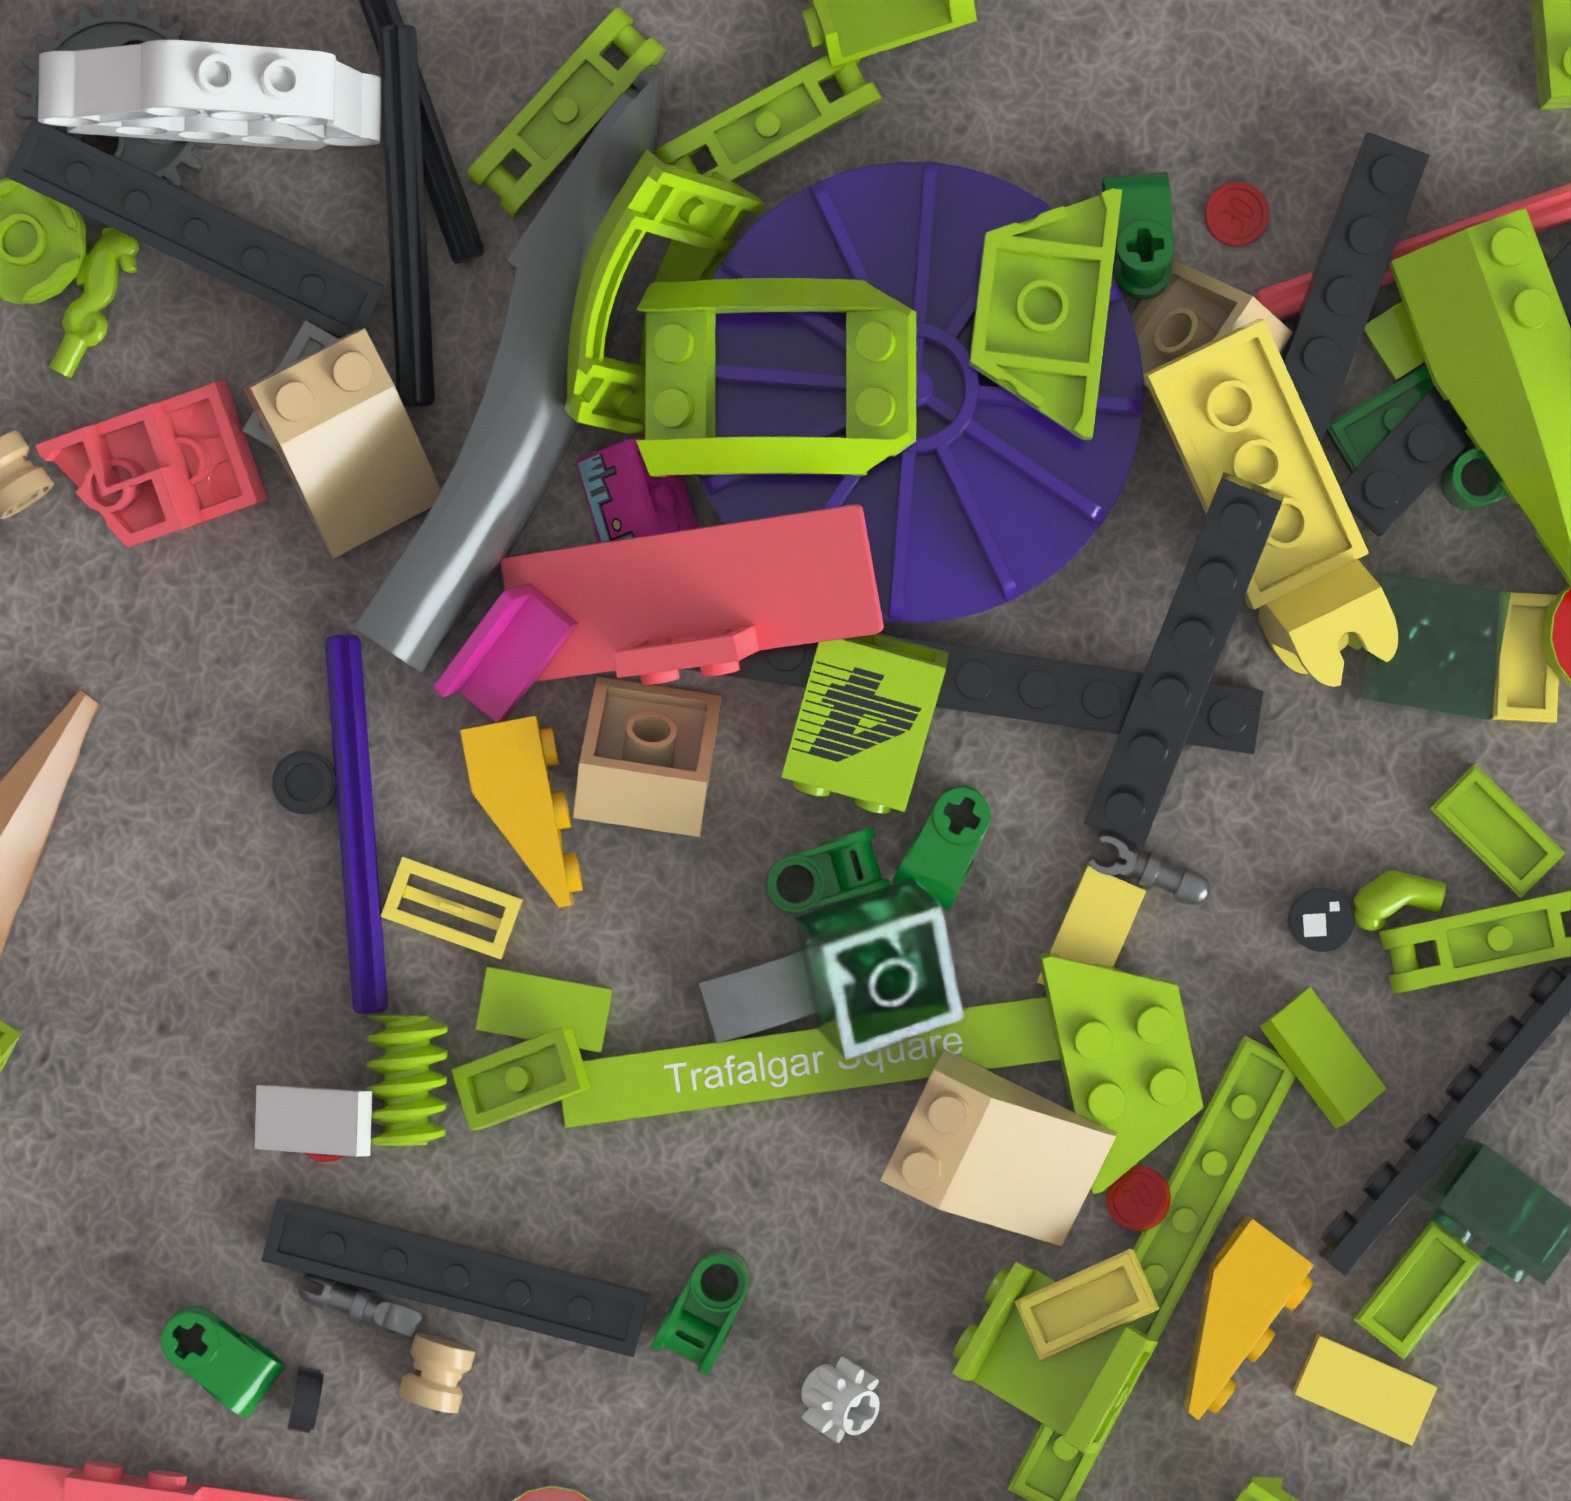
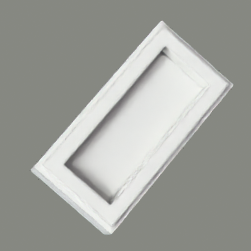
[254,1085,372,1157]

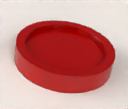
[1205,182,1269,247]
[1106,1166,1171,1231]

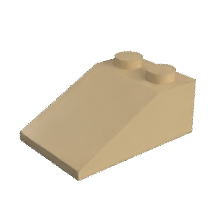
[243,328,441,559]
[880,1049,1117,1246]

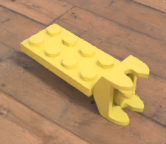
[1143,318,1398,687]

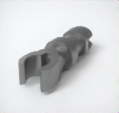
[1088,832,1210,905]
[298,1274,423,1341]

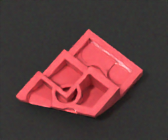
[35,379,268,548]

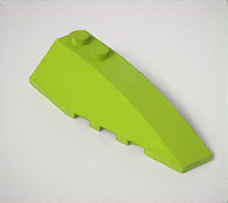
[1389,208,1571,587]

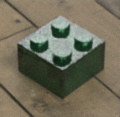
[1360,571,1511,724]
[795,878,964,1060]
[1421,1137,1571,1285]

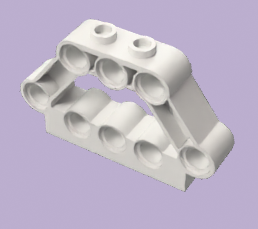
[38,40,381,150]

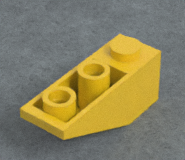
[460,716,583,908]
[1183,1214,1314,1420]

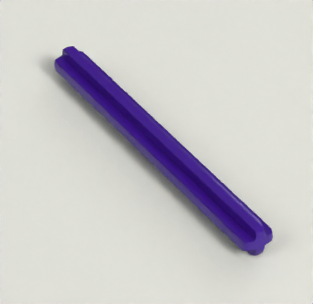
[325,634,388,1014]

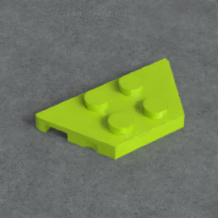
[969,188,1122,440]
[1038,952,1204,1194]

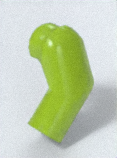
[1353,870,1446,931]

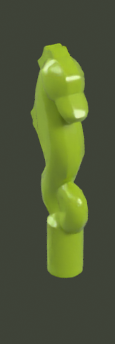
[48,227,139,379]

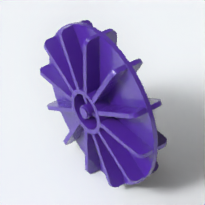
[698,161,1144,623]

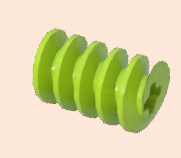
[366,1014,448,1146]

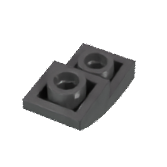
[694,940,844,1043]

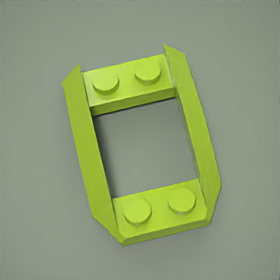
[564,149,765,437]
[636,278,916,477]

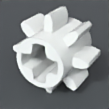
[801,1357,880,1443]

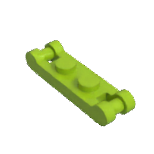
[466,7,667,218]
[654,55,883,182]
[1379,889,1571,994]

